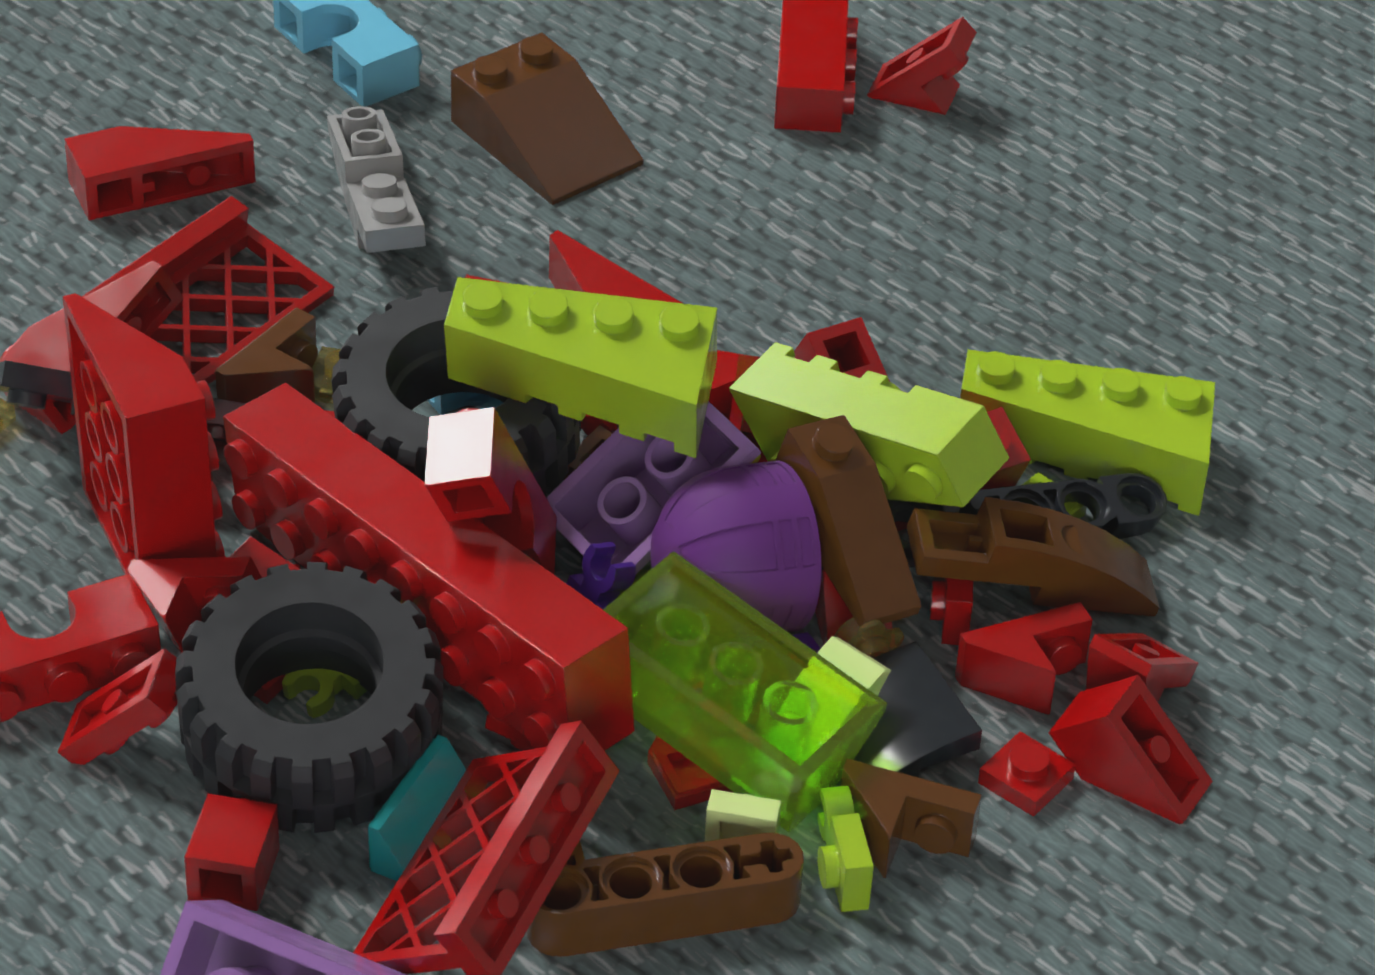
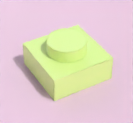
[705,789,781,841]

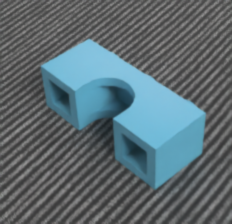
[273,0,422,107]

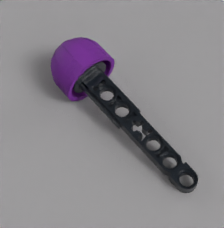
[650,461,1167,638]

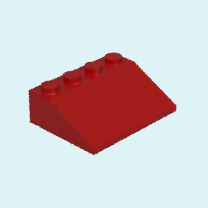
[62,293,226,575]

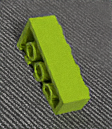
[444,277,717,458]
[729,342,1009,507]
[960,349,1215,516]

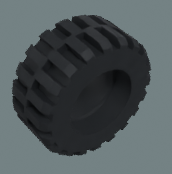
[331,287,581,497]
[175,562,444,833]

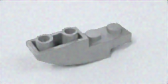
[327,106,426,253]

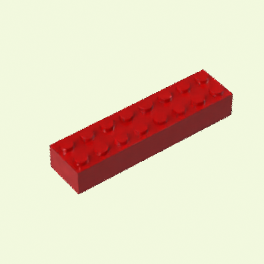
[223,383,634,751]

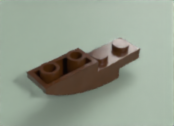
[906,497,1160,617]

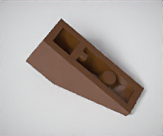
[775,415,921,630]

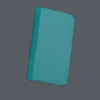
[368,735,466,881]

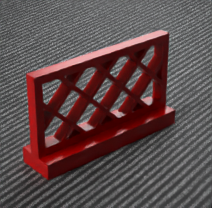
[81,196,335,385]
[353,721,620,975]

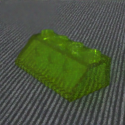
[603,551,887,833]

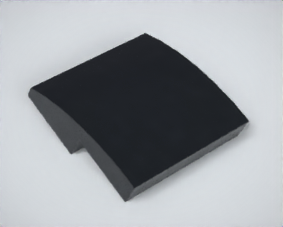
[829,641,982,781]

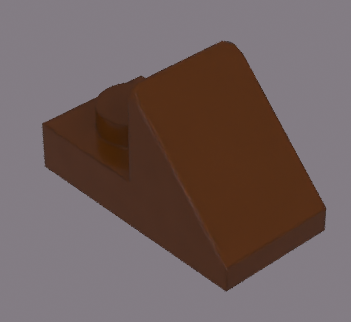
[215,307,318,404]
[841,758,982,878]

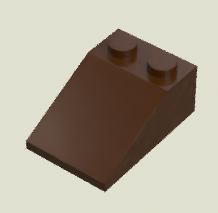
[451,32,643,205]

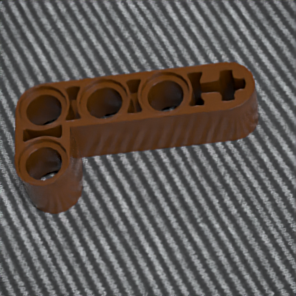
[526,833,804,956]

